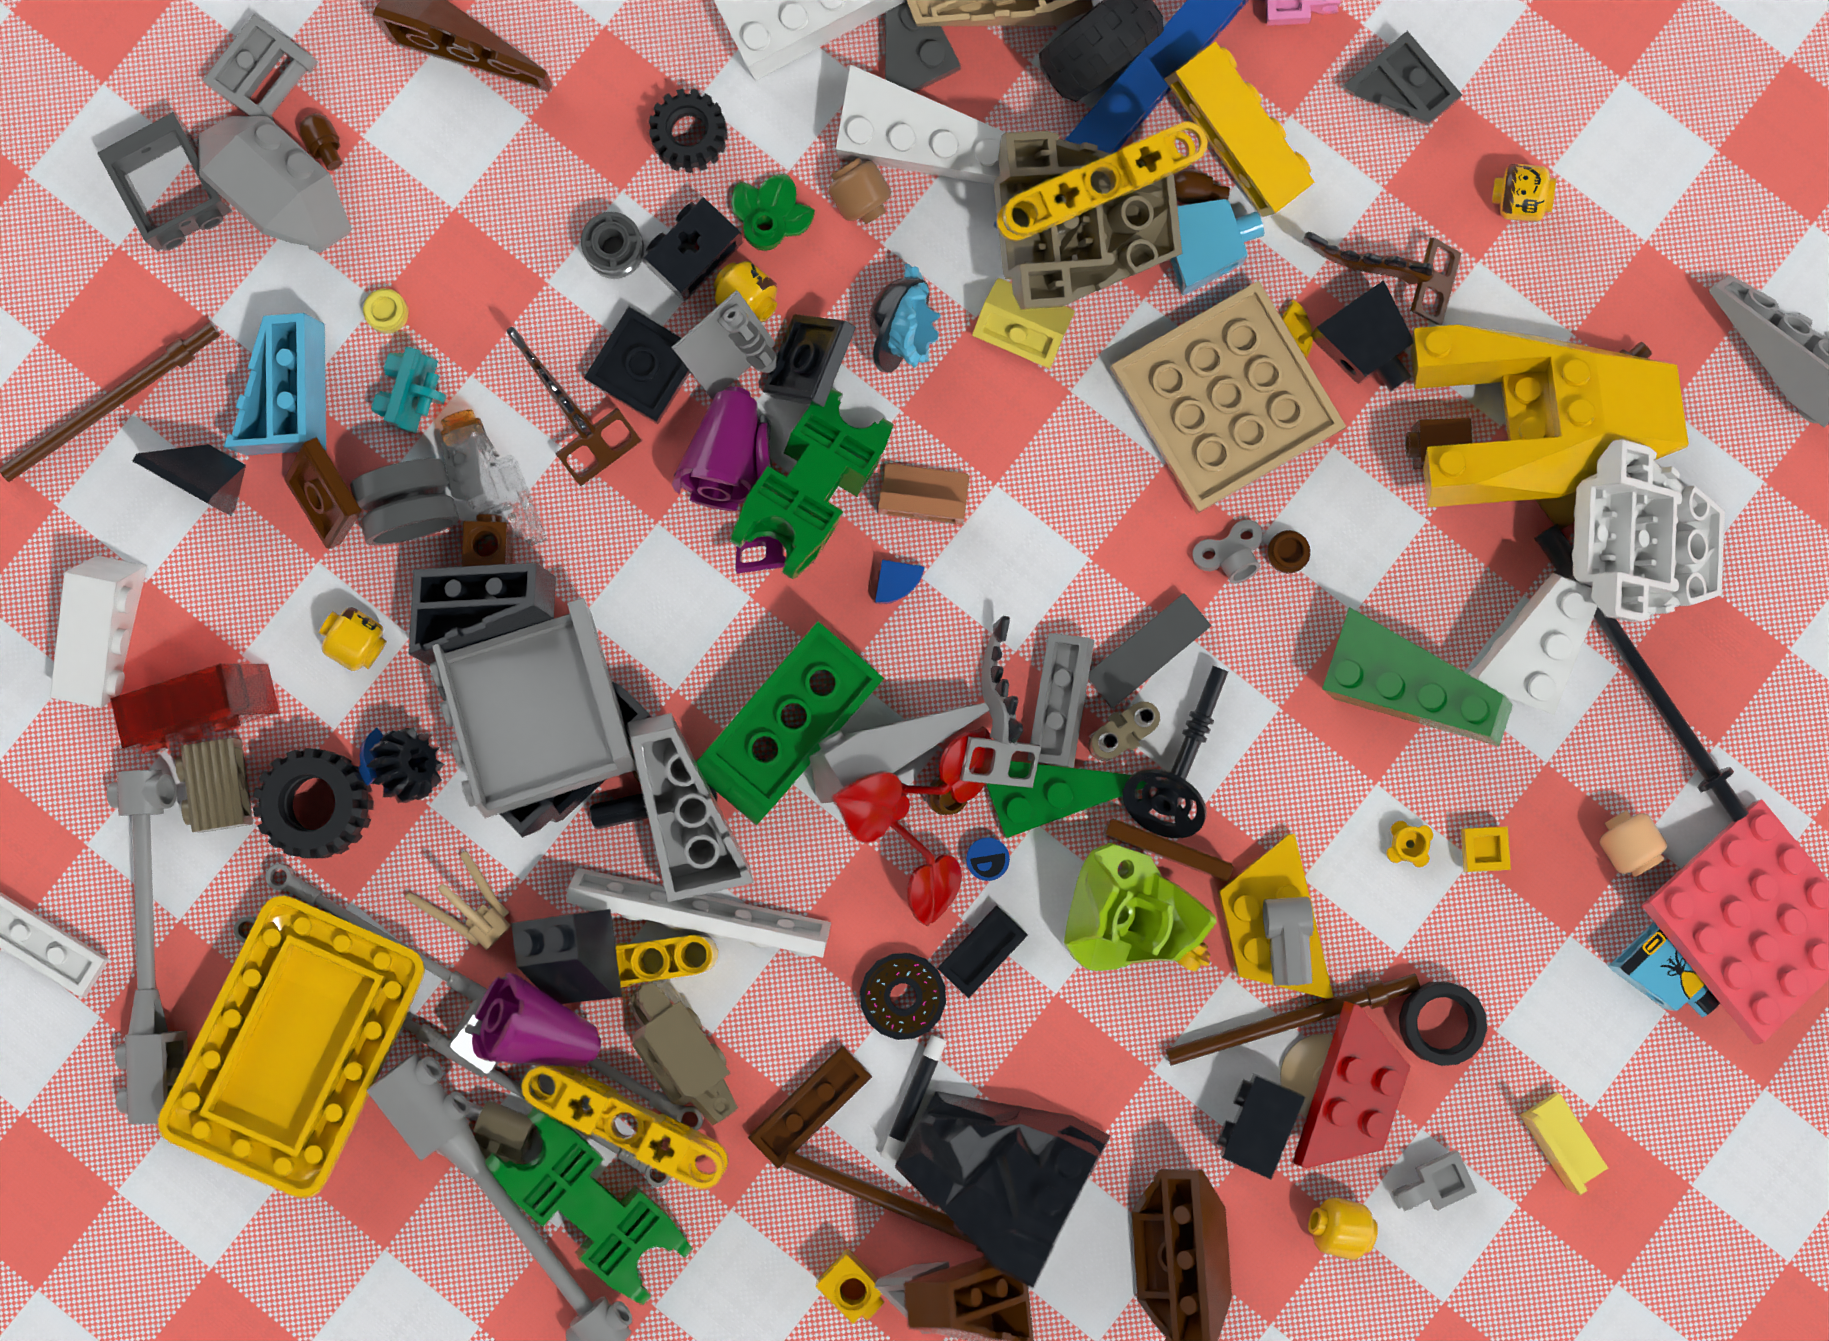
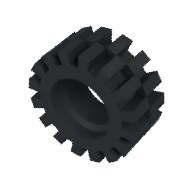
[649,89,728,173]

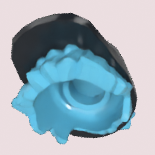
[869,264,940,373]

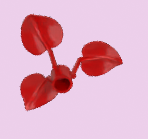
[831,726,993,926]

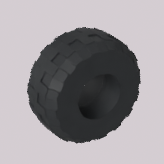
[1039,0,1164,102]

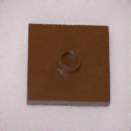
[284,437,362,550]

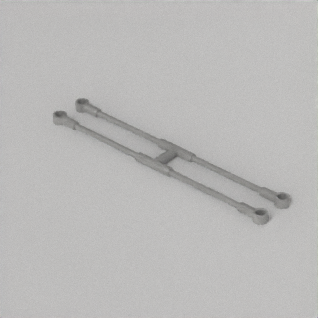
[234,864,704,1187]

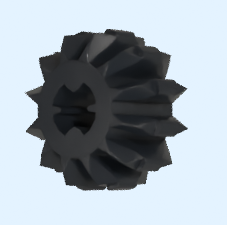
[366,728,445,803]

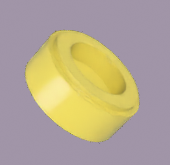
[363,289,409,334]

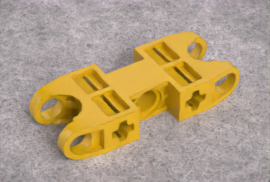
[996,122,1208,242]
[522,1065,729,1189]

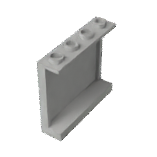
[430,598,637,818]

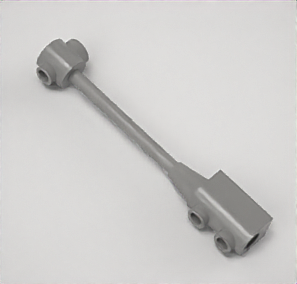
[107,770,188,1124]
[366,1052,632,1341]

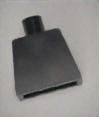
[1310,281,1414,392]

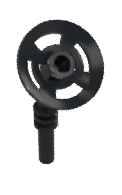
[1123,666,1229,839]

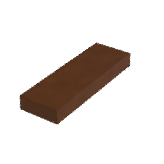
[1102,818,1234,881]
[748,1044,873,1169]

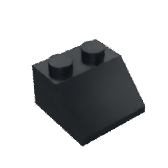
[511,909,622,1004]

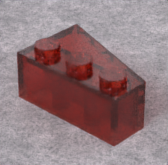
[110,664,280,754]

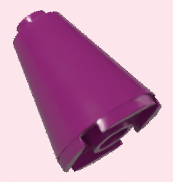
[672,386,758,511]
[471,973,601,1068]

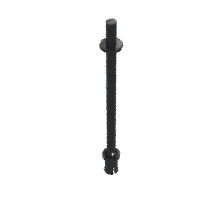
[1534,524,1749,822]

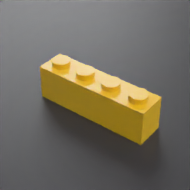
[1164,41,1315,218]

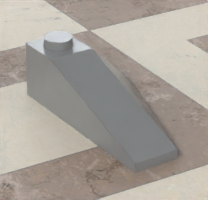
[1709,274,1829,428]
[810,703,990,803]

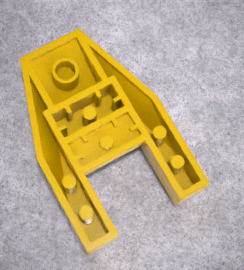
[1410,324,1689,507]

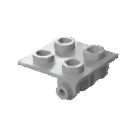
[672,290,777,400]

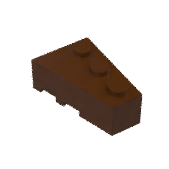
[903,1257,1034,1341]

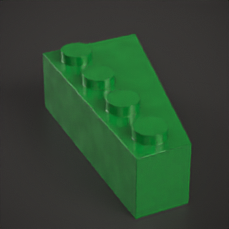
[1322,607,1513,746]

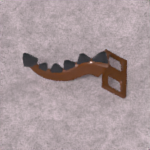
[1302,232,1462,325]
[507,327,642,487]

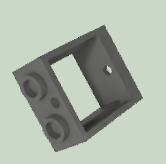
[97,112,232,252]

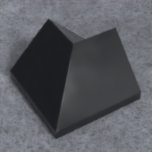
[132,444,246,516]

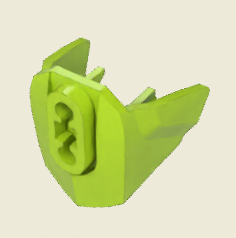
[1064,843,1217,971]

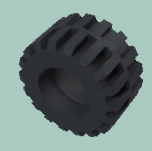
[253,748,374,858]

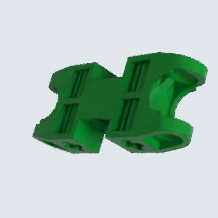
[729,387,894,579]
[485,1107,693,1305]

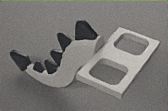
[960,616,1041,788]

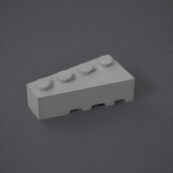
[628,713,754,902]

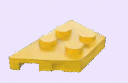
[1218,833,1333,999]

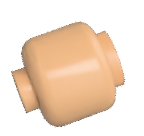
[1600,810,1667,878]

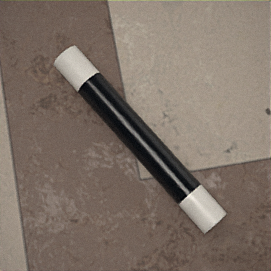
[880,1034,947,1163]

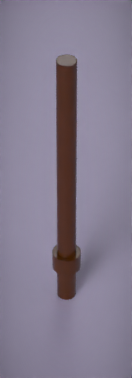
[0,321,221,482]
[1165,973,1420,1066]
[782,1151,984,1254]

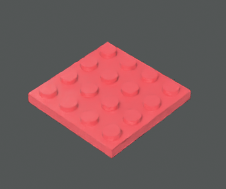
[1641,799,1829,1045]

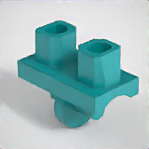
[371,347,447,434]

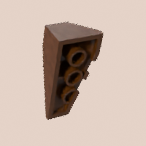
[373,0,553,92]

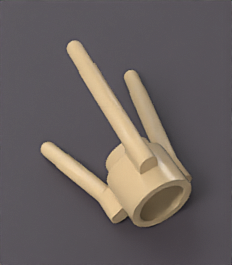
[405,851,511,950]

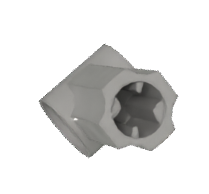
[1263,897,1313,986]

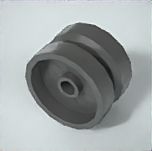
[350,458,460,546]

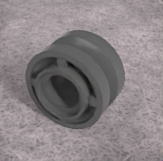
[581,212,644,279]

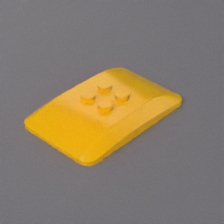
[157,896,425,1199]

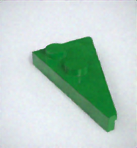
[986,761,1146,838]

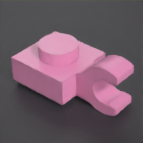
[1266,0,1340,26]

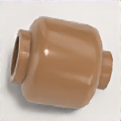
[828,158,891,225]

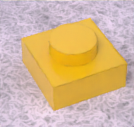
[1461,826,1511,872]

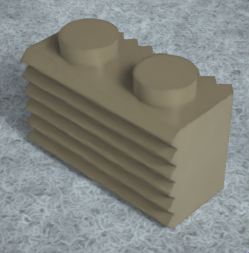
[175,738,253,833]

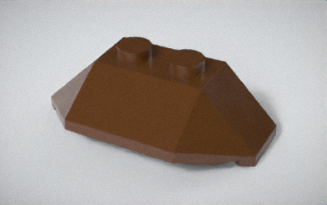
[1131,1169,1232,1341]

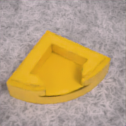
[1282,300,1313,358]

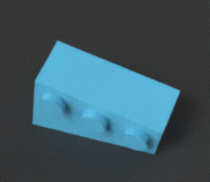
[224,313,326,455]

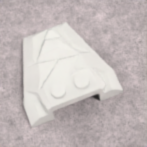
[1572,439,1725,622]

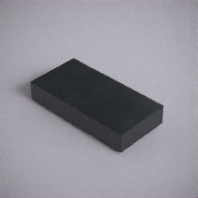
[937,905,1028,999]

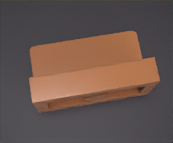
[878,463,970,525]

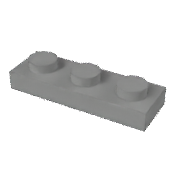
[1028,633,1095,768]

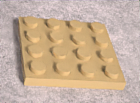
[1110,280,1346,514]

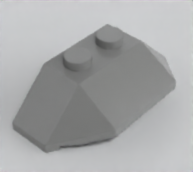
[197,116,352,253]

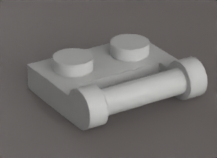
[202,14,318,121]

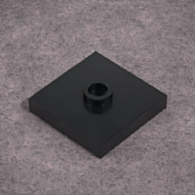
[584,306,690,425]
[763,314,856,407]

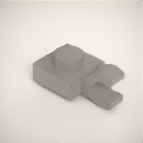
[1391,1150,1477,1211]

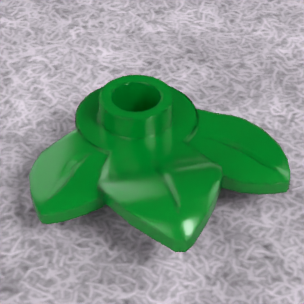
[731,174,815,251]

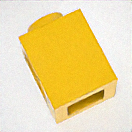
[815,1248,885,1324]

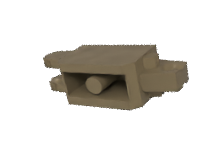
[627,982,738,1126]

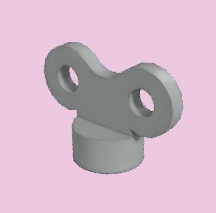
[1193,520,1263,584]

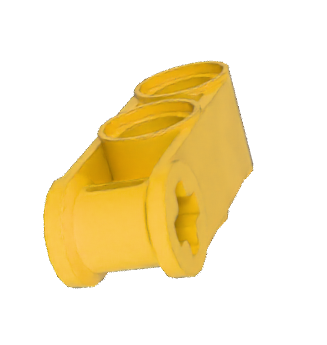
[615,934,718,988]

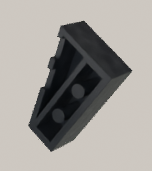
[408,563,556,666]

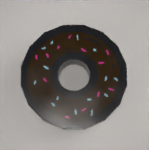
[860,953,946,1040]

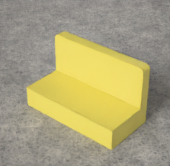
[972,278,1075,369]
[1520,1092,1608,1196]

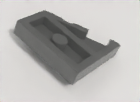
[885,0,961,92]
[1343,31,1462,126]

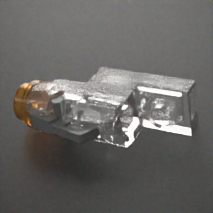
[440,409,547,546]

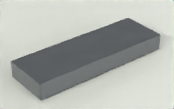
[1088,593,1212,709]

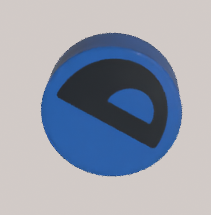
[966,837,1010,881]

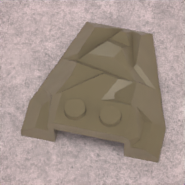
[994,131,1182,310]

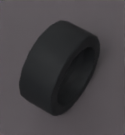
[1399,981,1487,1066]

